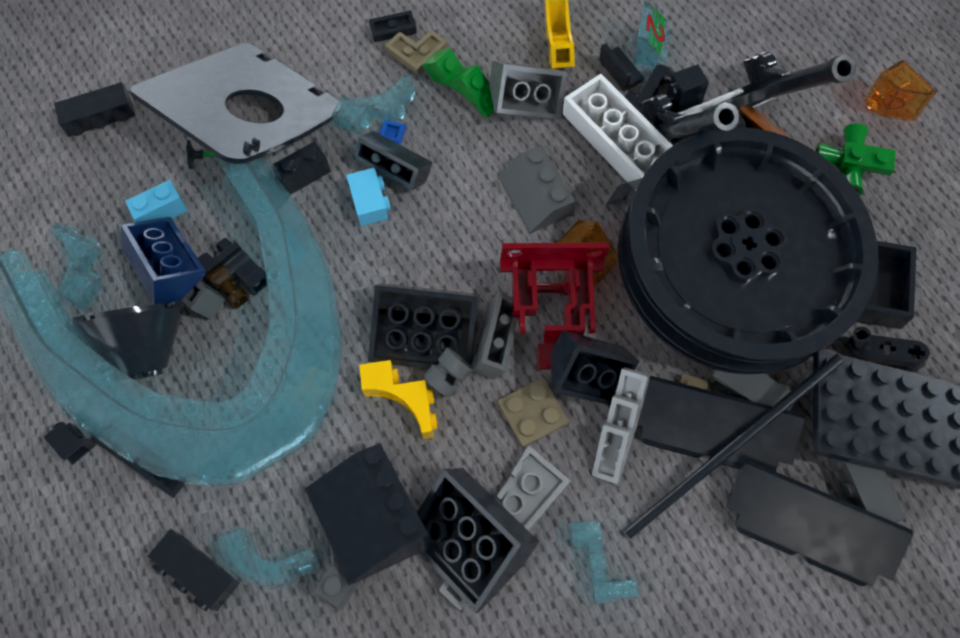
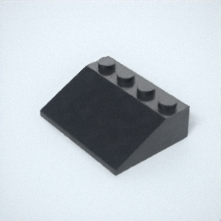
[368,283,481,369]
[305,443,428,586]
[417,468,540,613]

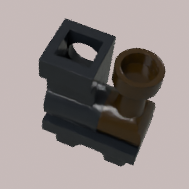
[198,238,271,309]

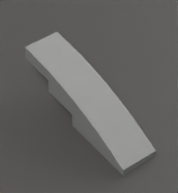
[591,367,650,484]

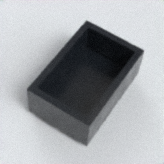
[857,241,917,329]

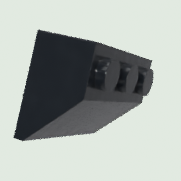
[551,330,639,405]

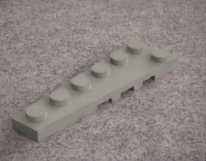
[439,446,571,611]

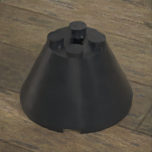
[72,302,184,382]

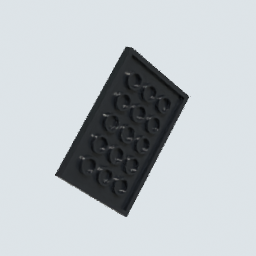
[813,350,960,489]

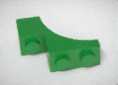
[422,48,494,117]

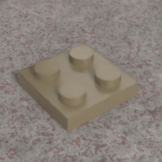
[497,377,569,448]

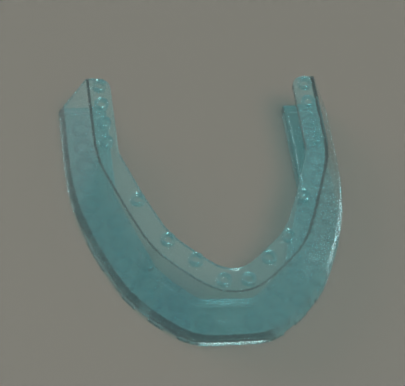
[0,156,342,486]

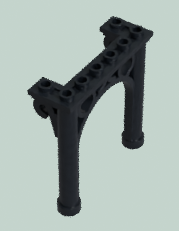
[640,52,856,142]

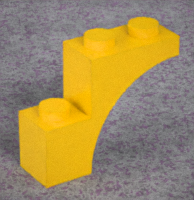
[545,0,575,68]
[359,360,438,439]

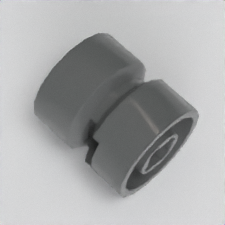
[423,347,473,398]

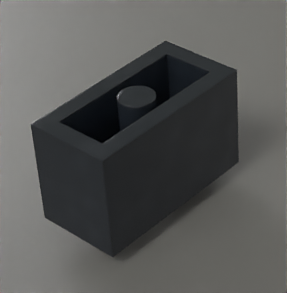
[667,64,709,113]
[273,141,331,195]

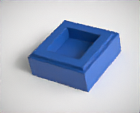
[379,120,407,145]

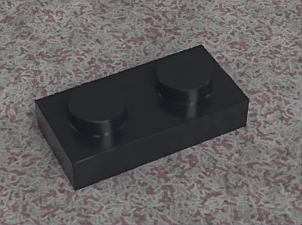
[368,10,417,42]

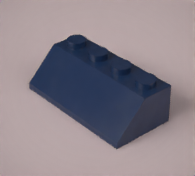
[121,217,206,305]

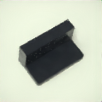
[599,43,644,92]

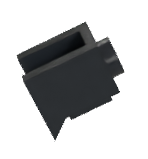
[44,421,97,465]

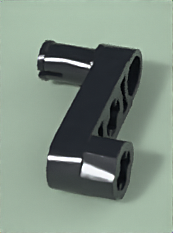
[625,63,674,116]
[847,327,930,372]

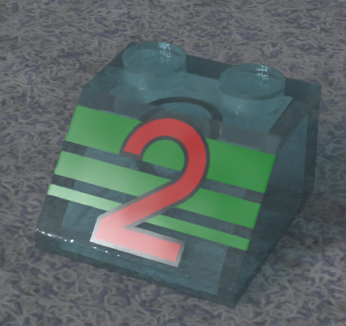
[633,1,671,69]

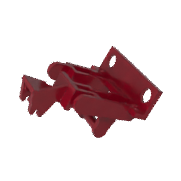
[500,243,610,370]

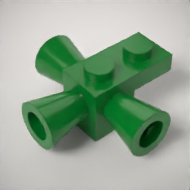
[815,123,896,196]

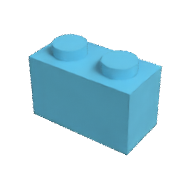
[346,168,391,226]
[125,180,188,222]

